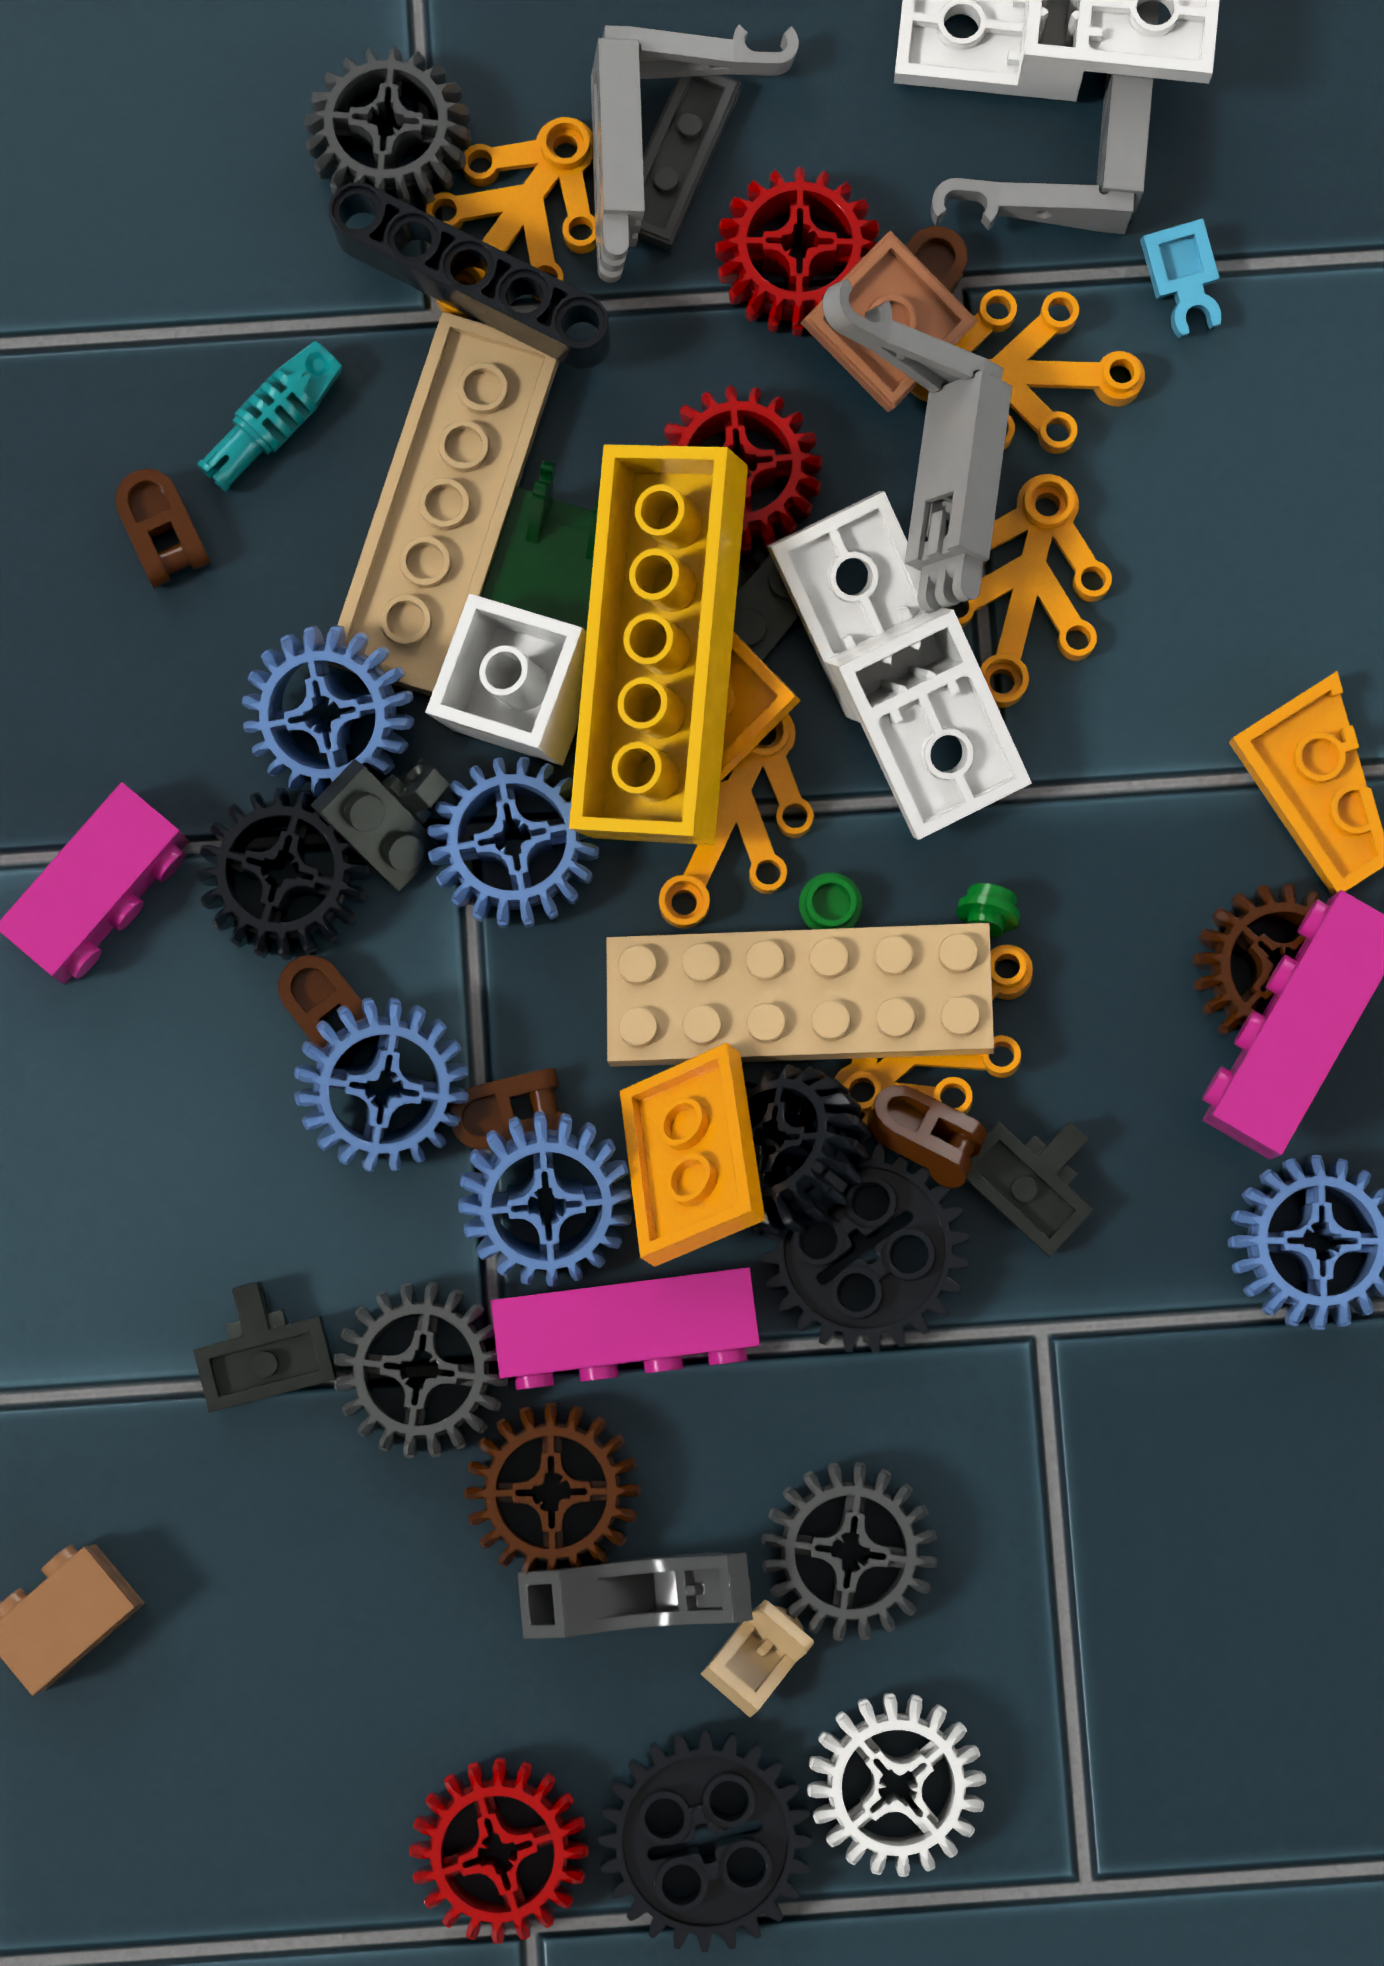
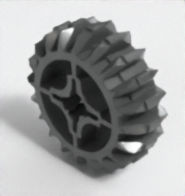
[304,45,472,206]
[334,1282,509,1458]
[761,1462,938,1641]

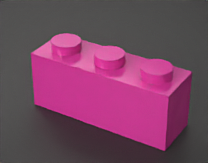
[0,782,189,984]

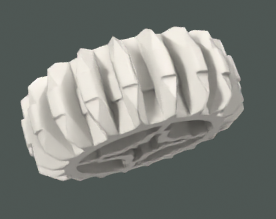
[807,1692,986,1877]

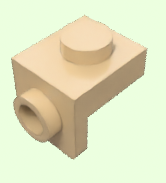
[701,1600,814,1718]

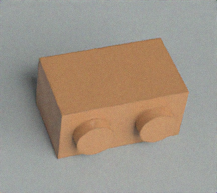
[0,1544,146,1696]

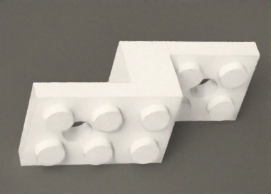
[894,0,1220,102]
[767,491,1032,840]

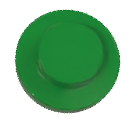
[799,873,862,930]
[956,883,1020,938]

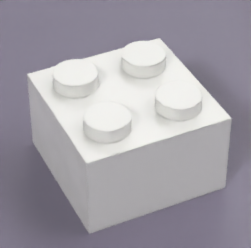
[425,593,587,766]

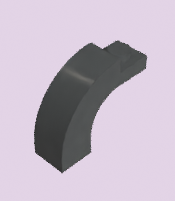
[517,1552,753,1639]

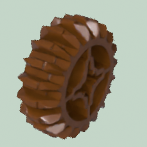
[1192,884,1320,1036]
[464,1403,641,1575]

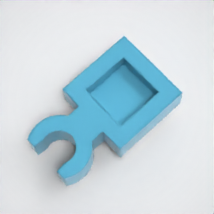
[1140,218,1221,338]

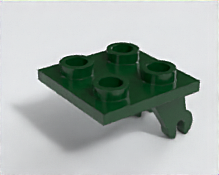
[481,460,599,631]

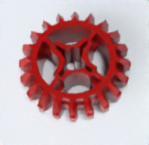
[715,166,880,337]
[660,385,823,556]
[409,1757,589,1944]

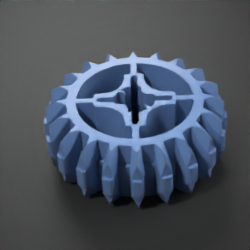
[242,625,414,797]
[428,757,599,928]
[294,997,469,1172]
[458,1111,633,1287]
[1228,1155,1384,1330]

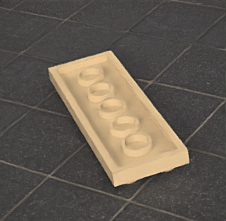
[328,311,560,697]
[606,923,994,1067]

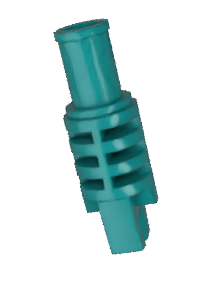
[197,341,342,492]

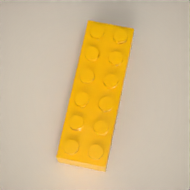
[569,444,748,846]

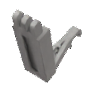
[930,0,1159,234]
[591,24,799,283]
[823,278,1012,613]

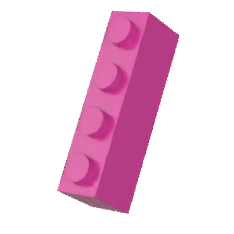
[1202,890,1384,1160]
[490,1267,760,1390]

